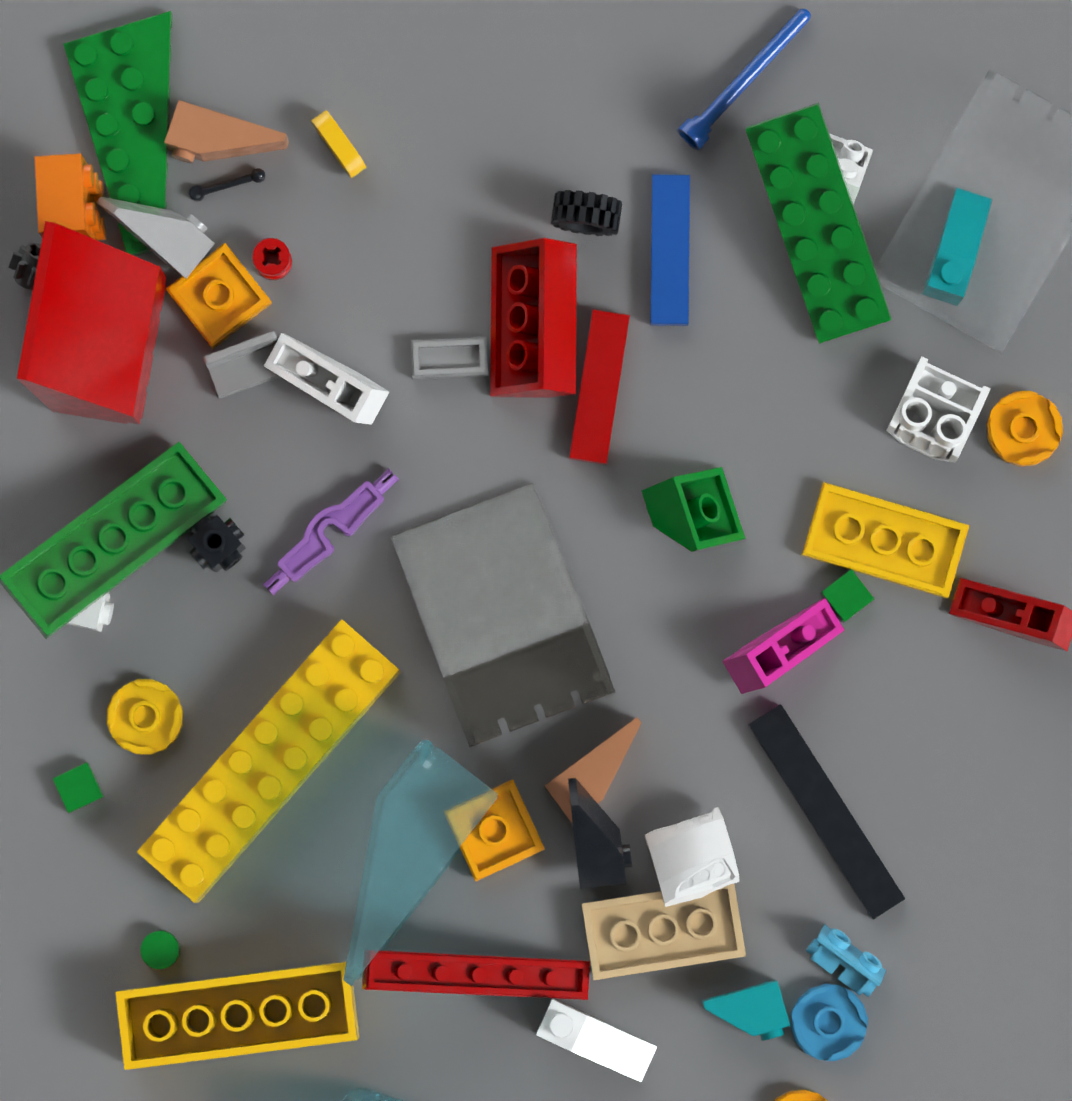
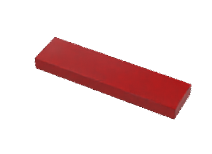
[569,310,630,465]

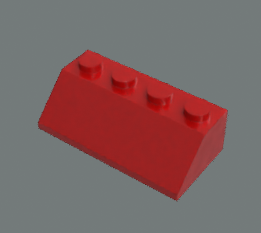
[490,238,577,398]

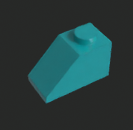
[701,979,791,1041]

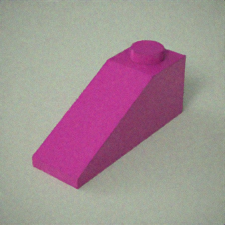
[722,598,844,694]

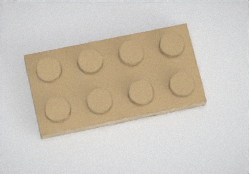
[581,884,746,980]

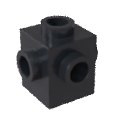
[188,515,246,572]

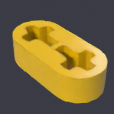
[311,110,367,178]

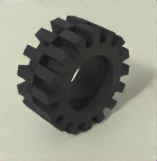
[551,190,622,236]

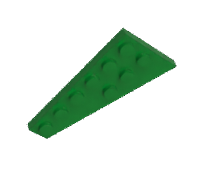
[63,11,172,256]

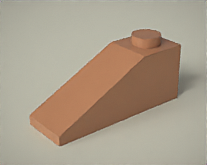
[164,100,289,163]
[544,717,641,824]

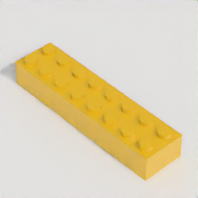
[137,619,401,903]

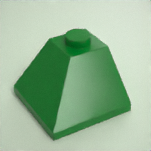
[641,467,746,552]

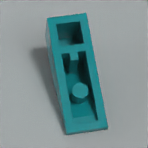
[922,187,992,306]

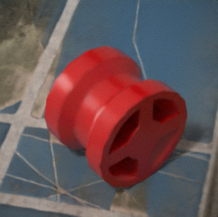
[252,238,292,280]

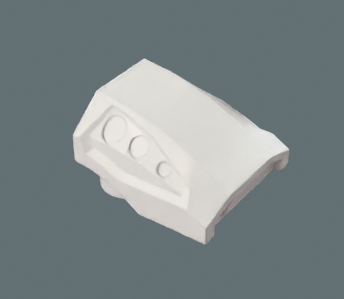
[886,356,991,463]
[645,807,739,907]

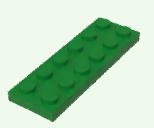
[745,102,892,344]
[0,442,227,639]

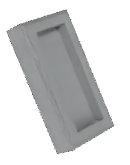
[411,337,488,380]

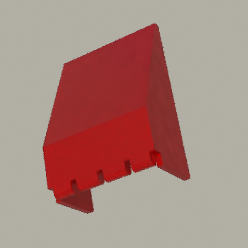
[17,221,166,424]

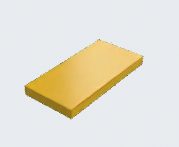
[801,482,969,599]

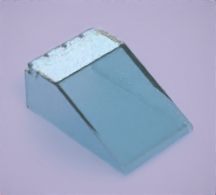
[343,740,498,986]

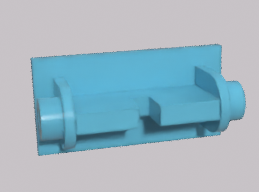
[806,924,886,997]

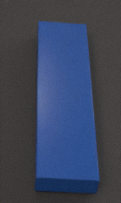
[650,174,690,326]

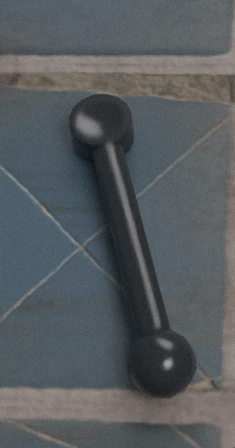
[189,168,265,202]

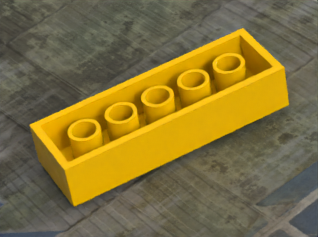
[115,961,360,1070]

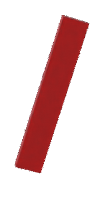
[362,950,590,1000]

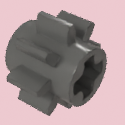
[8,243,41,290]

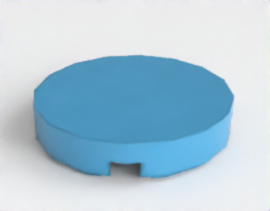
[790,984,868,1061]

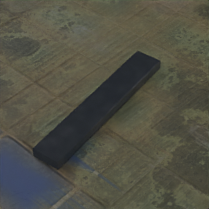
[748,704,905,920]

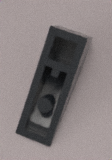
[568,778,632,889]

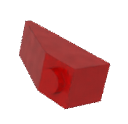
[949,578,1072,651]

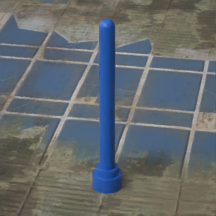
[677,9,811,150]

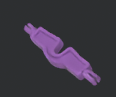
[263,468,399,595]

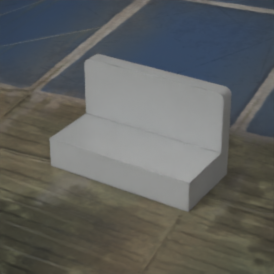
[203,331,280,399]

